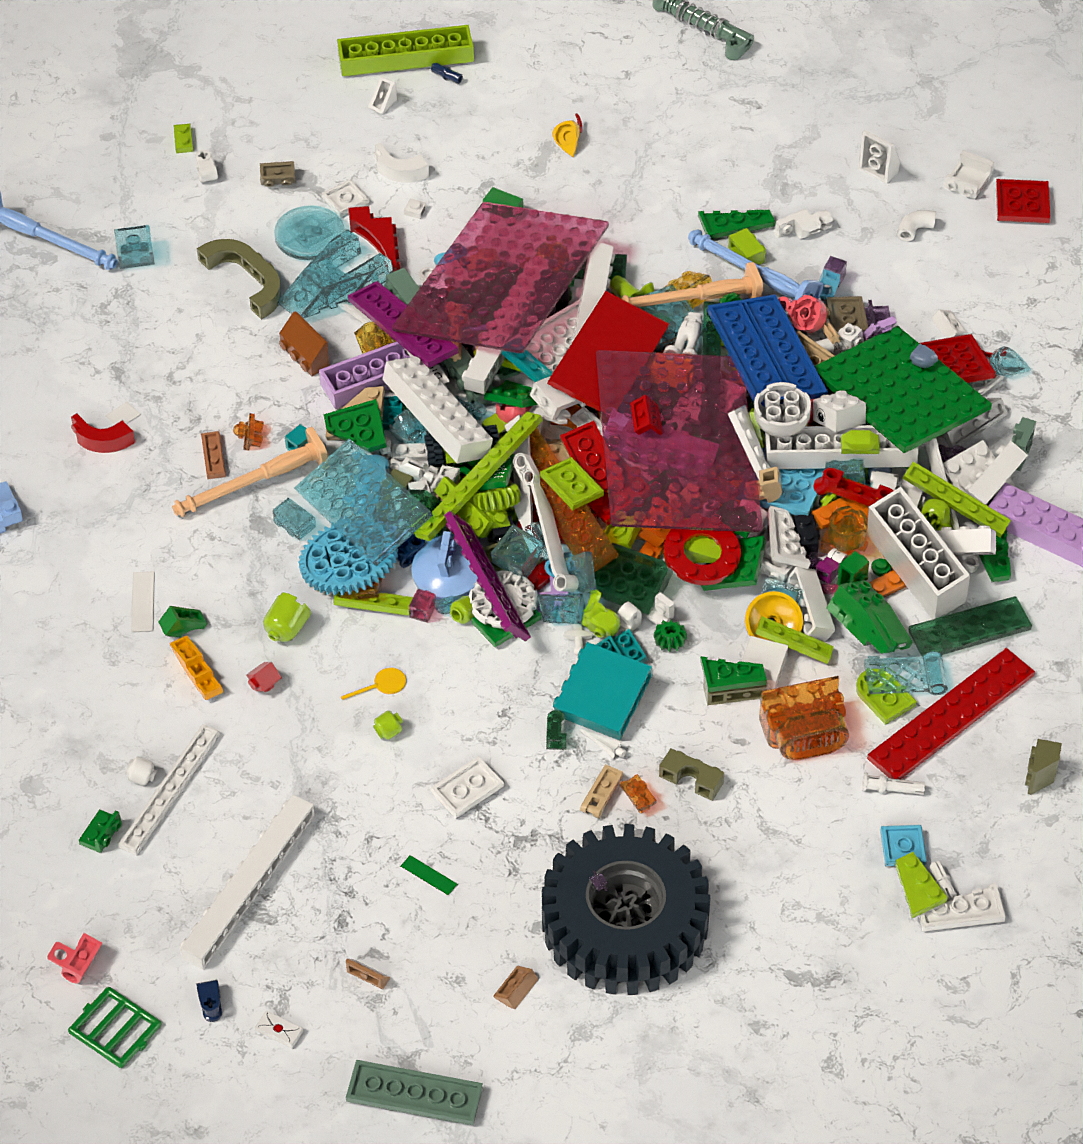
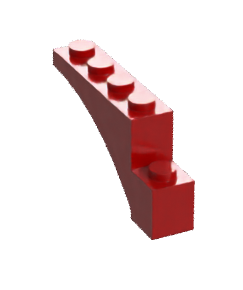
[348,206,400,274]

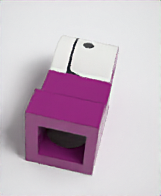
[816,548,848,585]

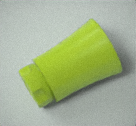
[609,275,645,308]

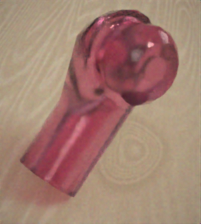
[821,584,839,594]

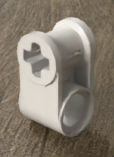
[195,150,218,182]

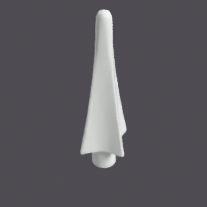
[580,728,626,759]

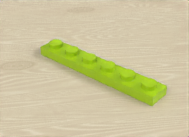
[902,461,1011,538]

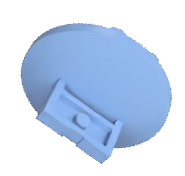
[411,531,478,601]

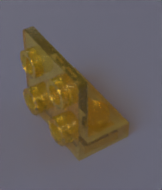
[663,271,712,311]

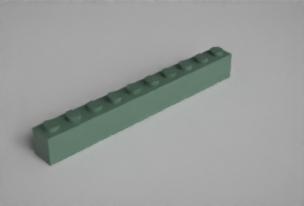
[384,268,494,409]

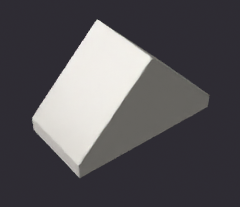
[368,76,397,114]

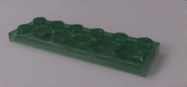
[908,596,1032,660]

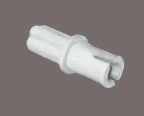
[929,861,957,901]

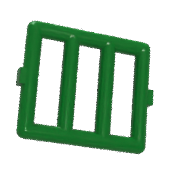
[68,987,162,1068]

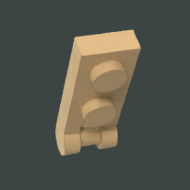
[580,764,623,818]

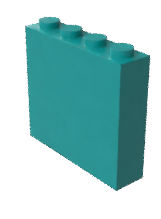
[553,642,653,741]

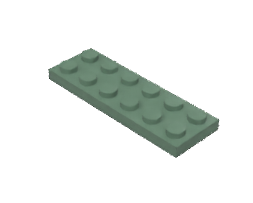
[346,1060,483,1125]

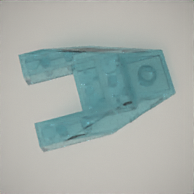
[278,229,393,318]

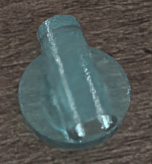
[434,595,455,614]

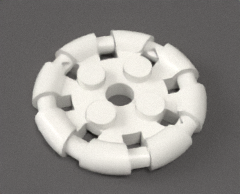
[469,571,538,628]

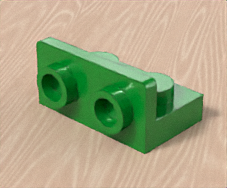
[79,809,122,853]

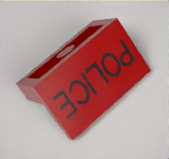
[630,395,663,435]

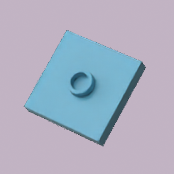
[880,825,927,866]

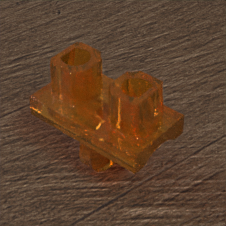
[233,413,264,451]
[620,774,656,813]

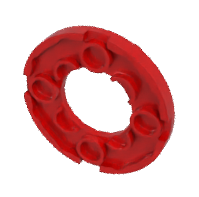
[663,518,741,585]

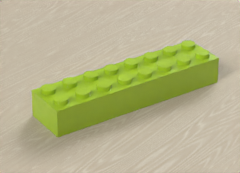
[337,24,474,76]

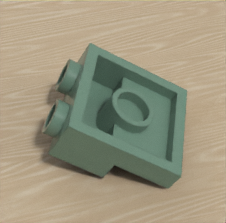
[1012,417,1036,471]

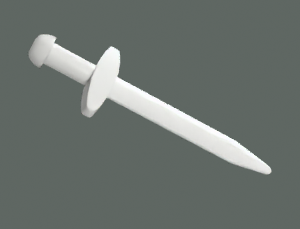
[563,589,593,656]

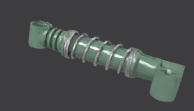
[652,0,754,60]

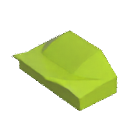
[841,430,880,454]

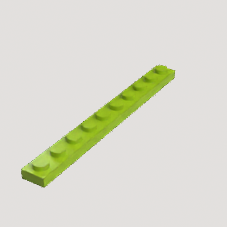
[414,411,543,541]

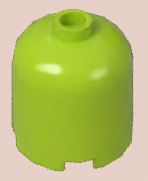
[263,592,312,642]

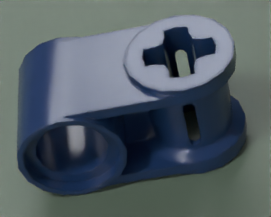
[396,534,425,568]
[196,979,222,1022]

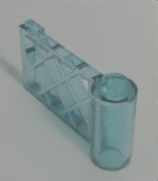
[864,651,948,695]

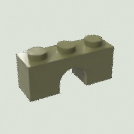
[659,748,724,801]

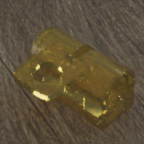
[354,322,396,354]

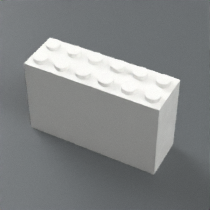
[867,487,970,622]

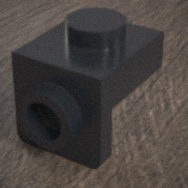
[487,516,516,543]

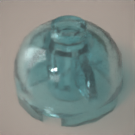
[389,409,426,444]

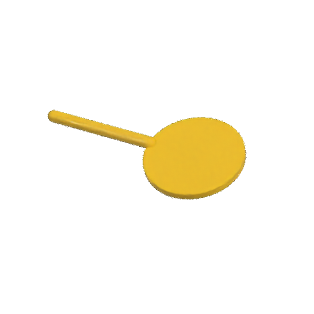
[341,668,406,700]

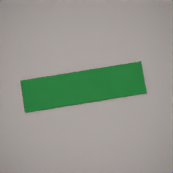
[400,855,458,895]

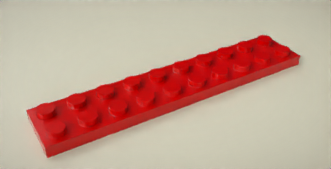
[867,647,1035,780]

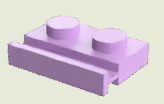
[863,316,897,341]

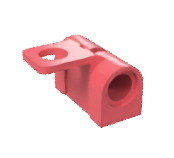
[47,933,102,984]

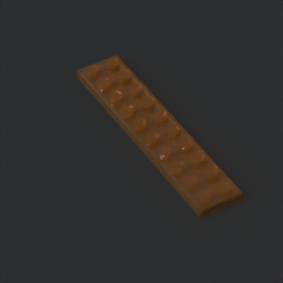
[512,428,619,577]

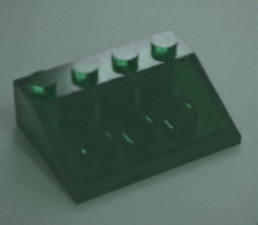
[578,538,673,616]

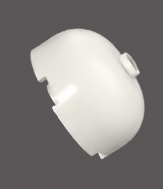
[754,382,811,437]

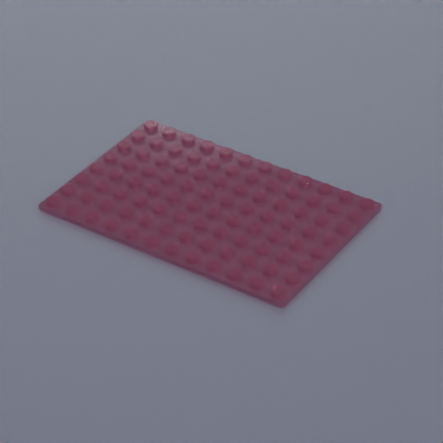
[392,202,609,353]
[596,350,763,532]

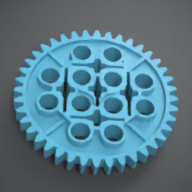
[298,518,398,595]

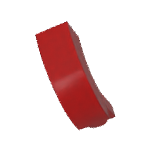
[71,413,135,453]

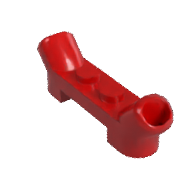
[813,468,893,506]

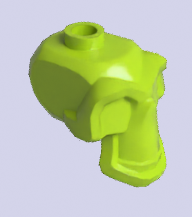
[921,499,952,531]
[581,588,621,638]

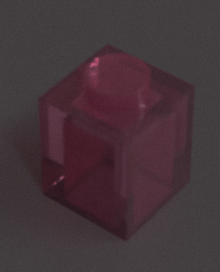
[409,589,436,623]

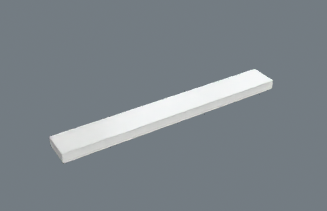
[119,724,220,856]

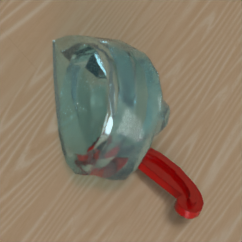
[982,346,1031,376]

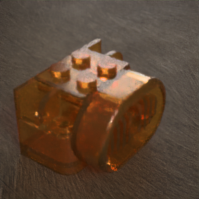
[759,676,849,760]

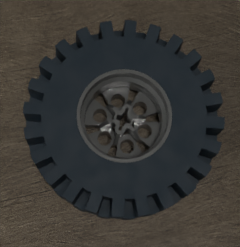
[542,824,710,995]

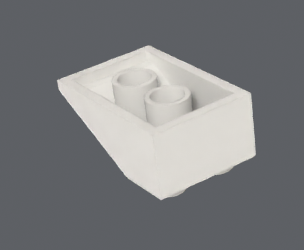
[858,130,900,184]

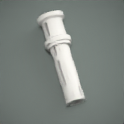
[862,773,925,795]

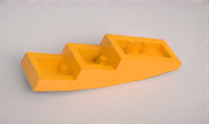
[169,635,223,700]

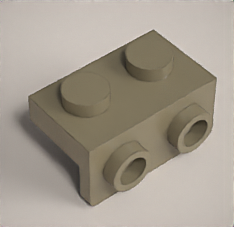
[260,161,295,187]

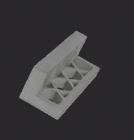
[938,398,1008,449]

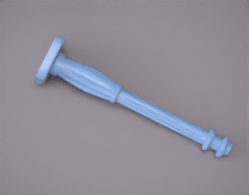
[0,192,118,270]
[688,229,824,300]

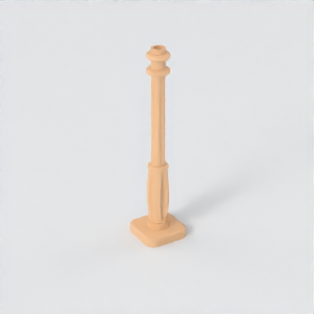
[622,262,763,307]
[172,426,330,517]

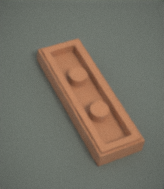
[201,431,226,480]

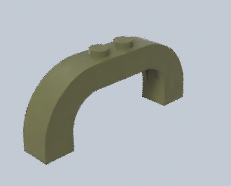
[197,239,281,320]

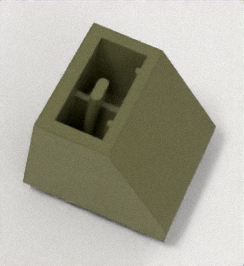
[1025,739,1062,795]

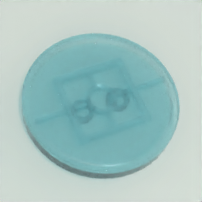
[274,206,345,260]

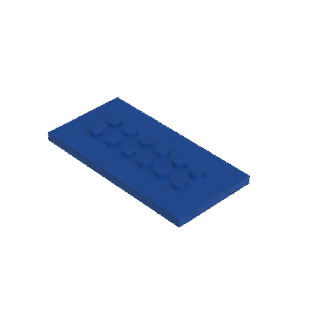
[707,294,827,407]

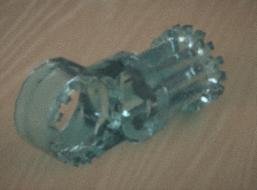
[453,395,487,420]

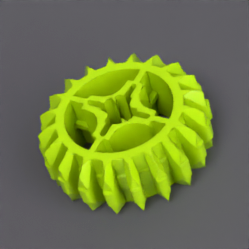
[470,483,521,512]

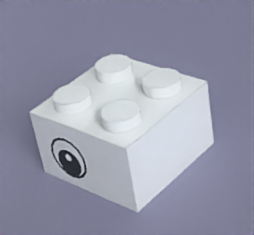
[813,391,866,432]

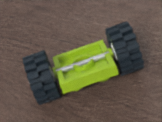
[424,424,500,467]

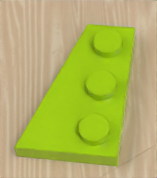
[895,852,947,919]

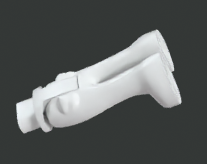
[663,312,703,365]

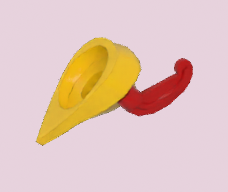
[552,113,583,157]

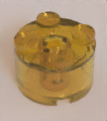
[828,506,868,552]

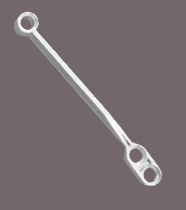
[505,414,547,560]
[924,438,979,573]
[513,453,579,592]

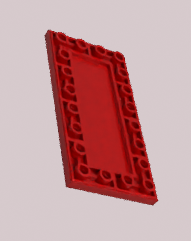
[547,291,669,417]

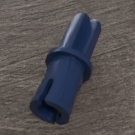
[431,63,463,84]

